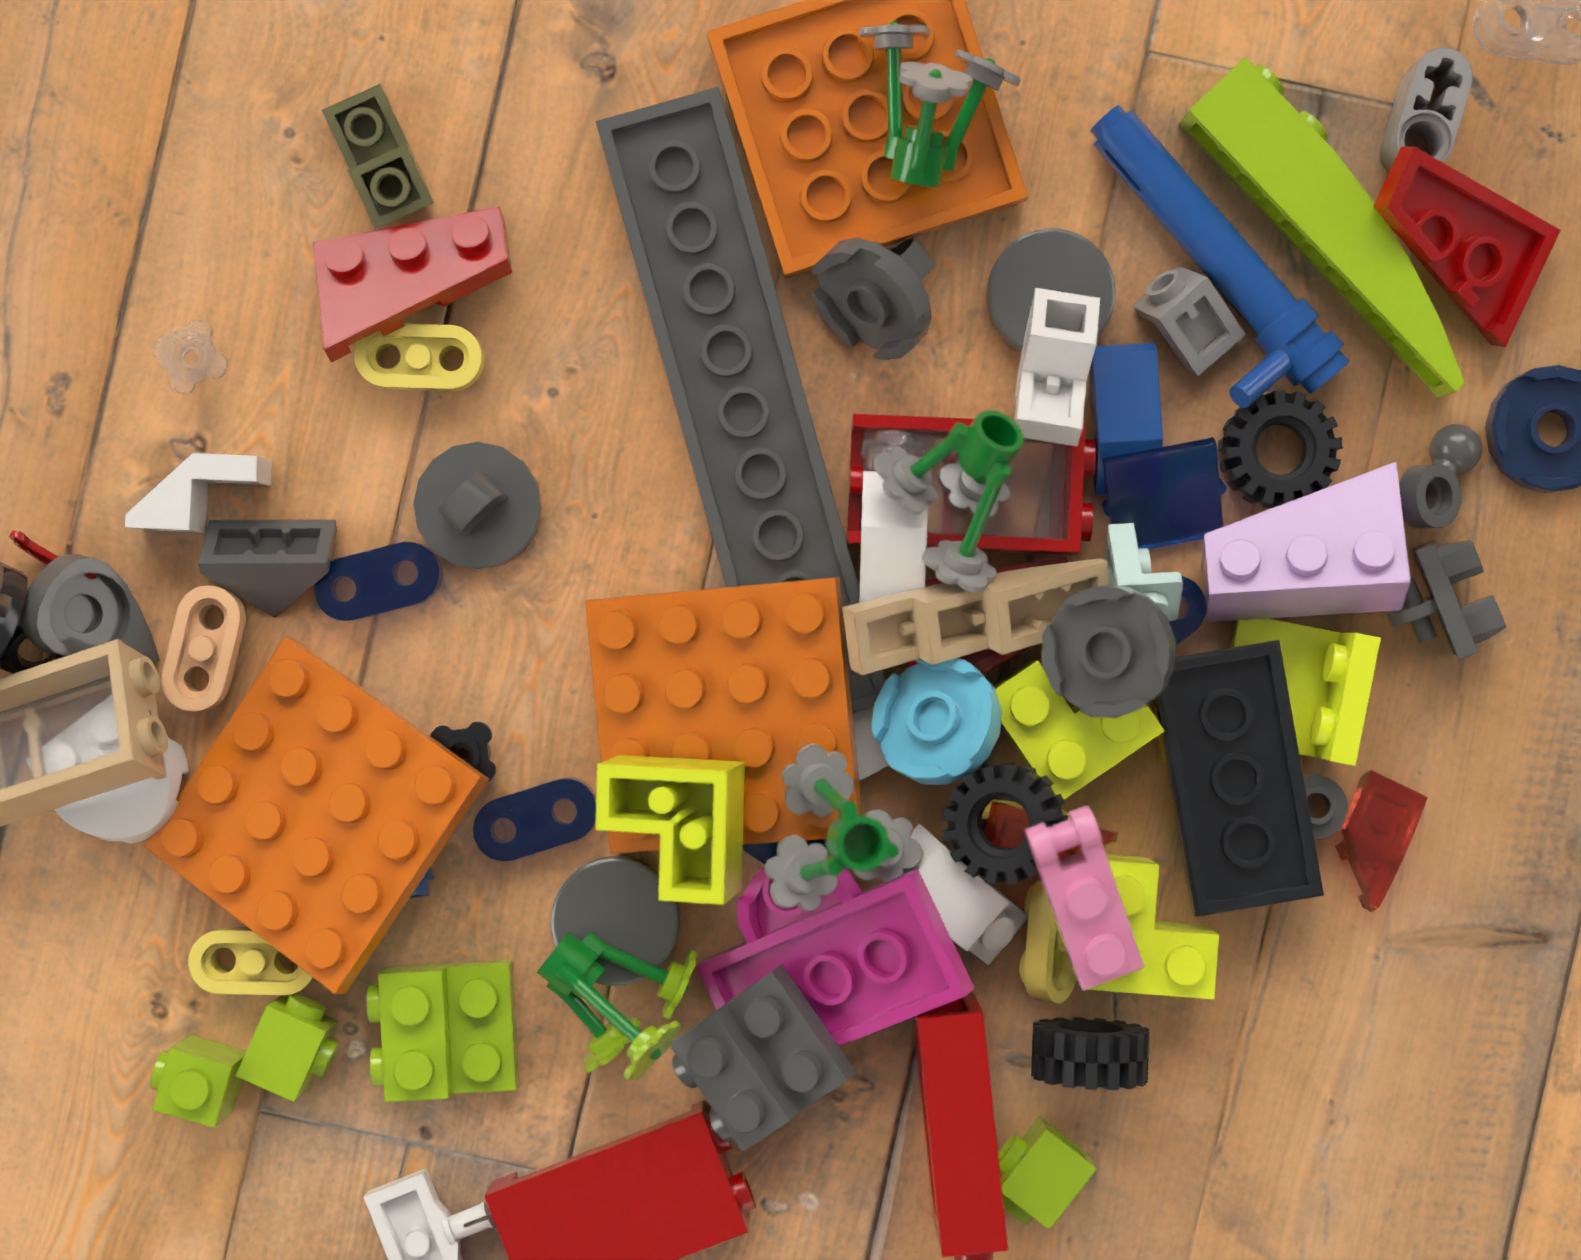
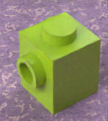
[235,993,340,1102]
[150,1034,247,1128]
[998,1116,1097,1230]

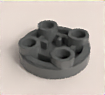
[986,228,1116,352]
[551,855,680,986]

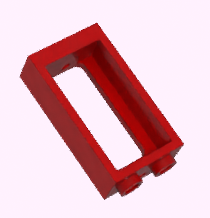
[913,992,1008,1260]

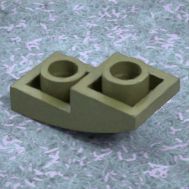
[322,84,434,229]

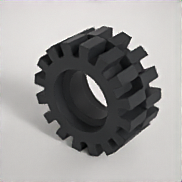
[1218,390,1343,508]
[942,763,1068,885]
[1031,1017,1150,1090]

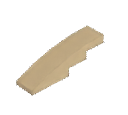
[842,558,1110,675]

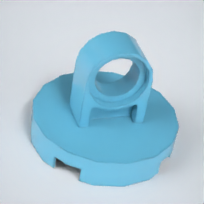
[871,658,1002,785]

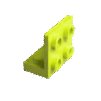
[1231,618,1381,766]

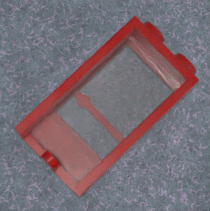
[846,414,1096,555]

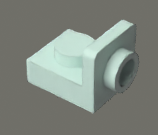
[1104,523,1183,621]

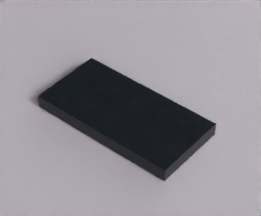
[1155,640,1324,917]

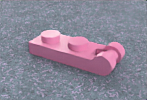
[1024,805,1144,991]

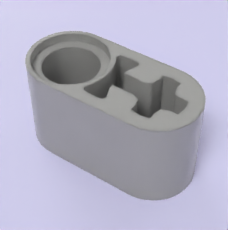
[1380,48,1473,172]

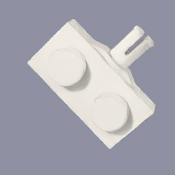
[363,1168,494,1260]

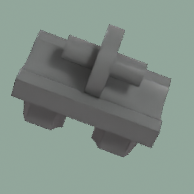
[1387,540,1506,659]

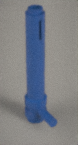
[1090,105,1350,408]

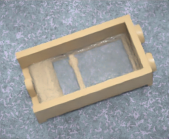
[0,639,168,827]

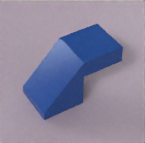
[1089,343,1163,495]

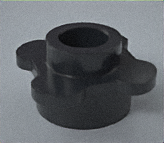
[430,722,496,783]

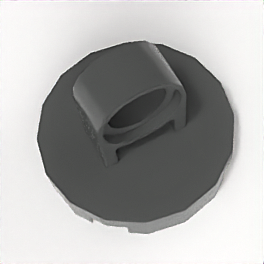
[812,237,935,360]
[413,442,542,569]
[1042,585,1176,718]

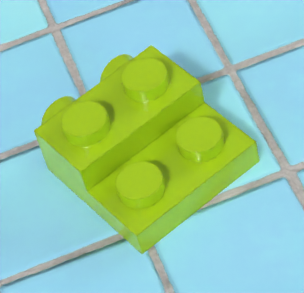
[367,960,519,1102]

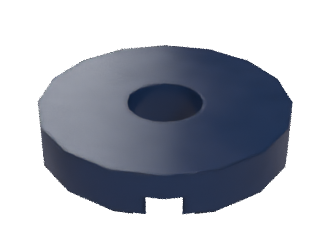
[1485,365,1581,493]

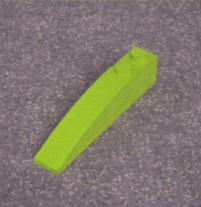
[1179,57,1465,398]

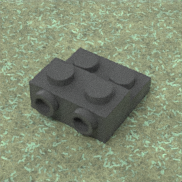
[670,964,856,1152]

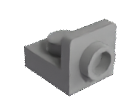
[1133,266,1246,376]

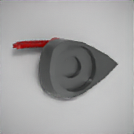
[9,530,160,662]

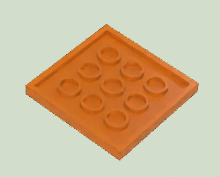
[707,0,1028,279]
[585,577,862,854]
[144,636,489,994]

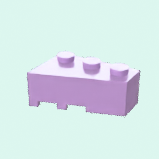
[1202,462,1410,622]

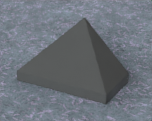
[198,520,337,618]

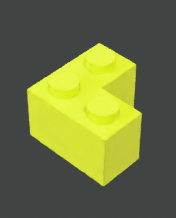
[993,659,1165,800]
[596,755,745,905]
[1076,854,1219,999]

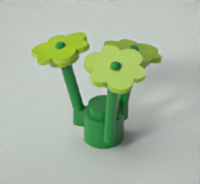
[537,931,697,1081]

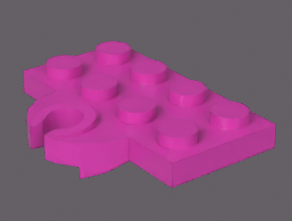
[696,867,974,1046]

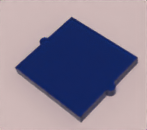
[1101,437,1227,549]

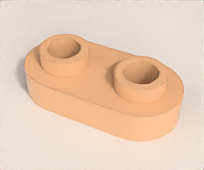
[161,585,246,711]

